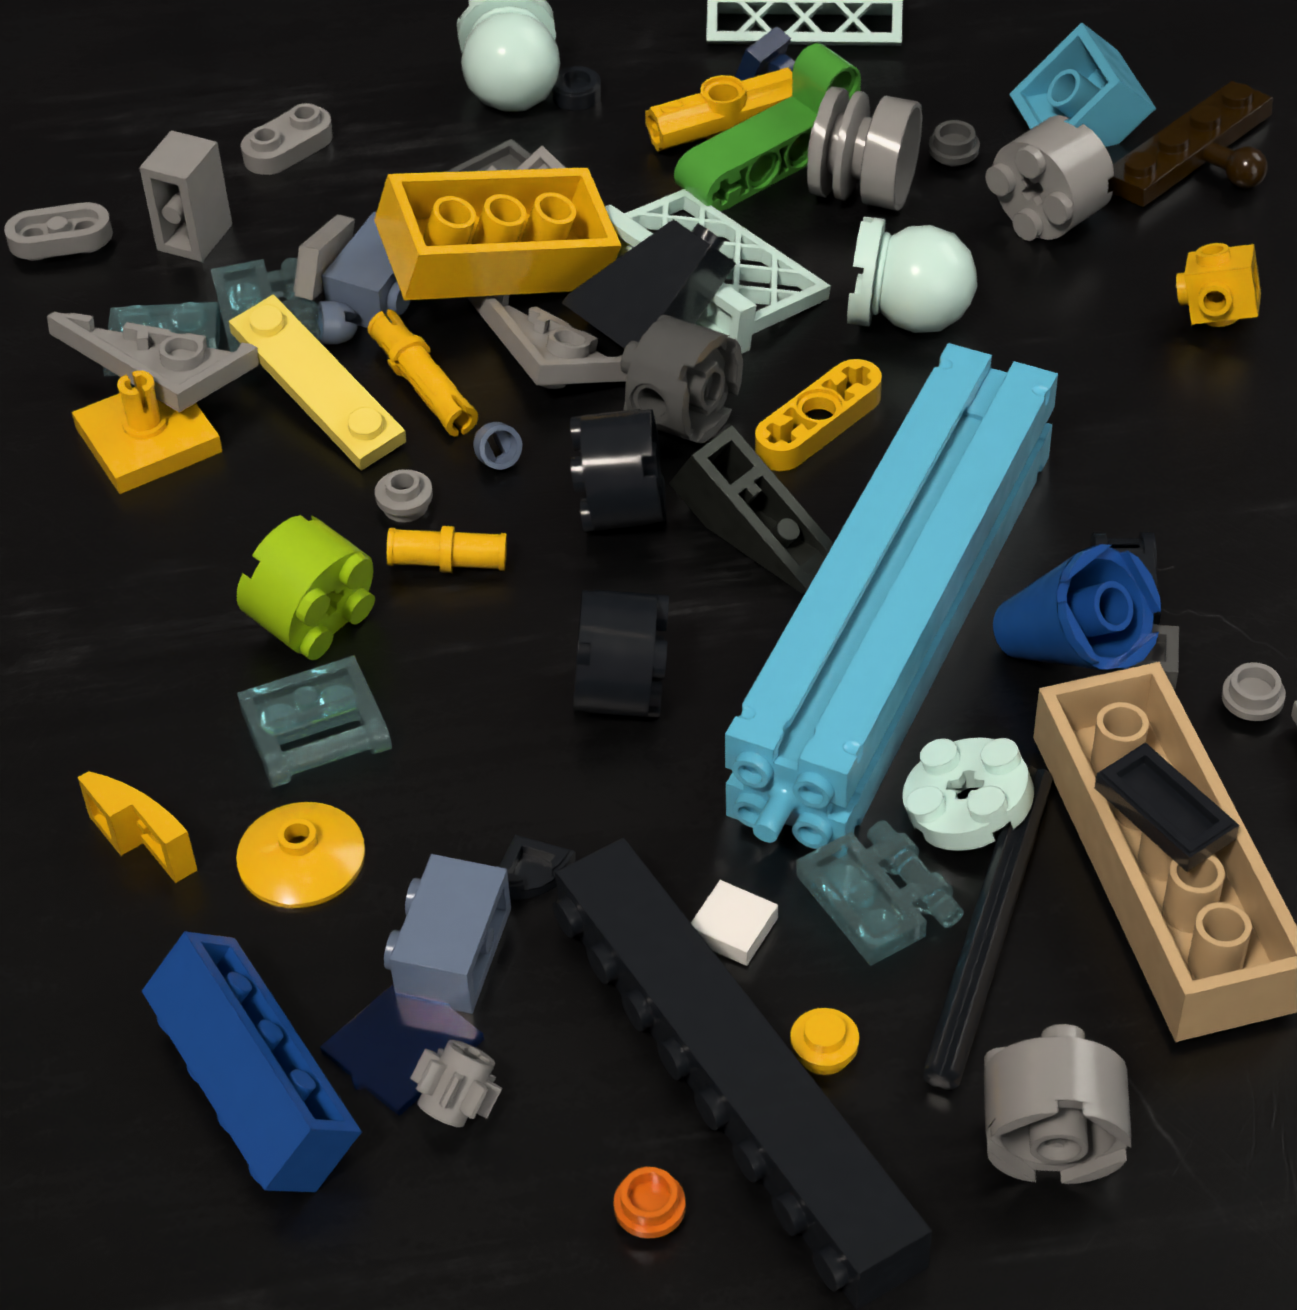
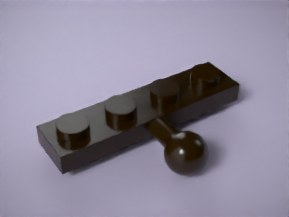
[1108,81,1273,207]

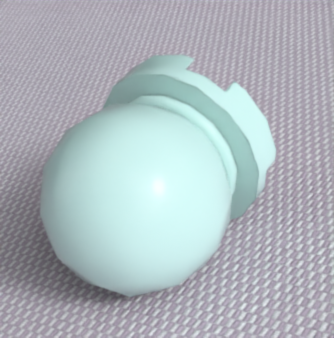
[457,0,560,112]
[847,217,978,333]

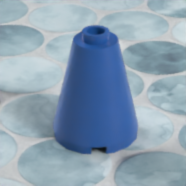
[993,544,1161,671]

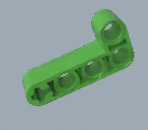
[674,43,861,212]

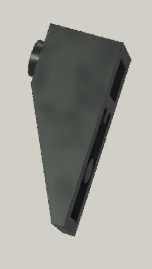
[669,425,834,594]

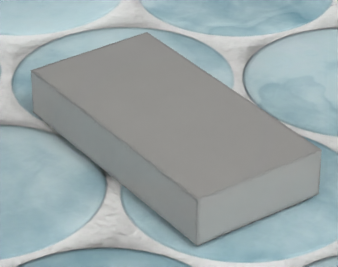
[293,214,355,301]

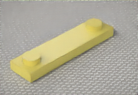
[229,294,406,471]

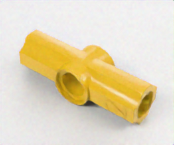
[645,67,792,152]

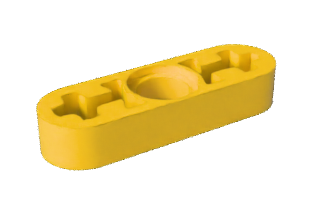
[755,359,882,471]

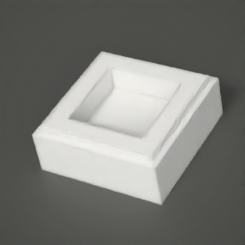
[691,880,778,966]

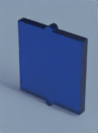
[320,984,484,1116]

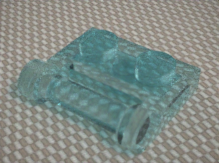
[237,655,392,788]

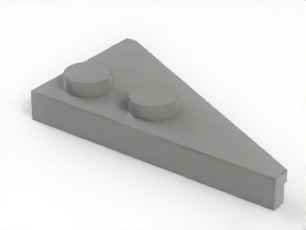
[467,295,627,389]
[47,311,259,412]

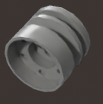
[807,86,922,211]

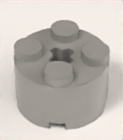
[985,115,1114,241]
[984,1024,1131,1184]

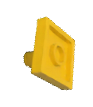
[72,370,223,494]

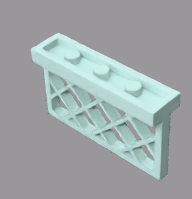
[605,189,831,353]

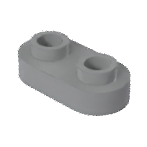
[241,103,333,175]
[4,202,113,261]

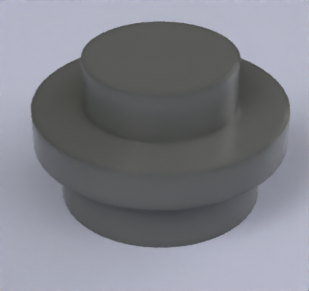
[928,120,980,167]

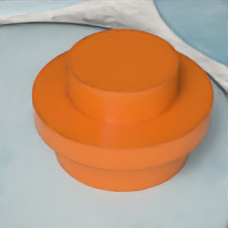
[614,1167,686,1238]

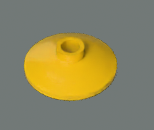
[236,802,365,909]

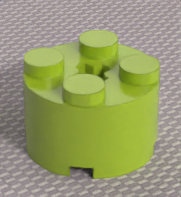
[237,515,375,660]

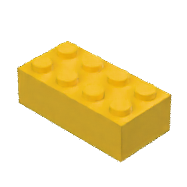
[374,167,622,300]

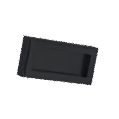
[1094,742,1239,872]

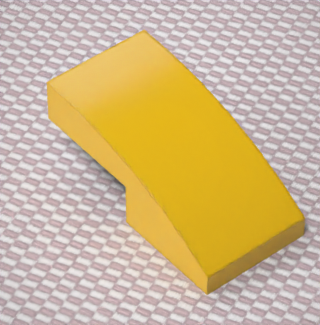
[78,771,198,883]

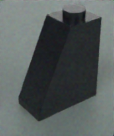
[562,219,736,349]

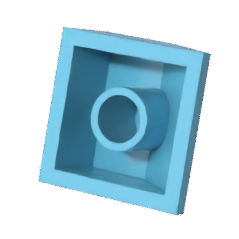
[1010,22,1156,147]

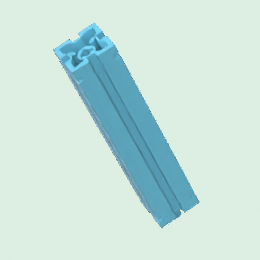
[725,343,1058,856]

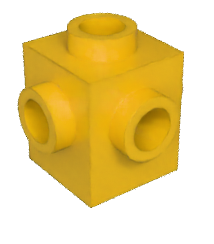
[1176,243,1261,327]

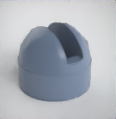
[318,301,358,345]
[473,422,522,470]

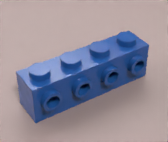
[142,931,362,1192]

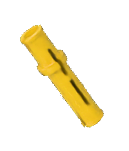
[368,309,478,437]

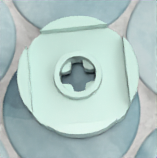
[903,738,1034,851]

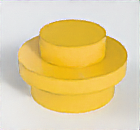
[790,1008,859,1075]

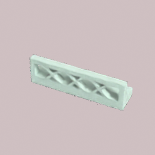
[707,0,903,46]

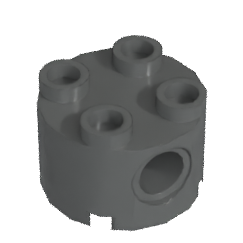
[620,315,743,443]

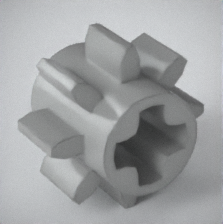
[410,1040,502,1127]

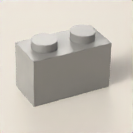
[139,130,233,262]

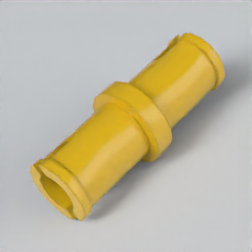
[387,526,507,573]

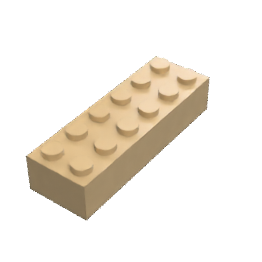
[1033,662,1297,1042]

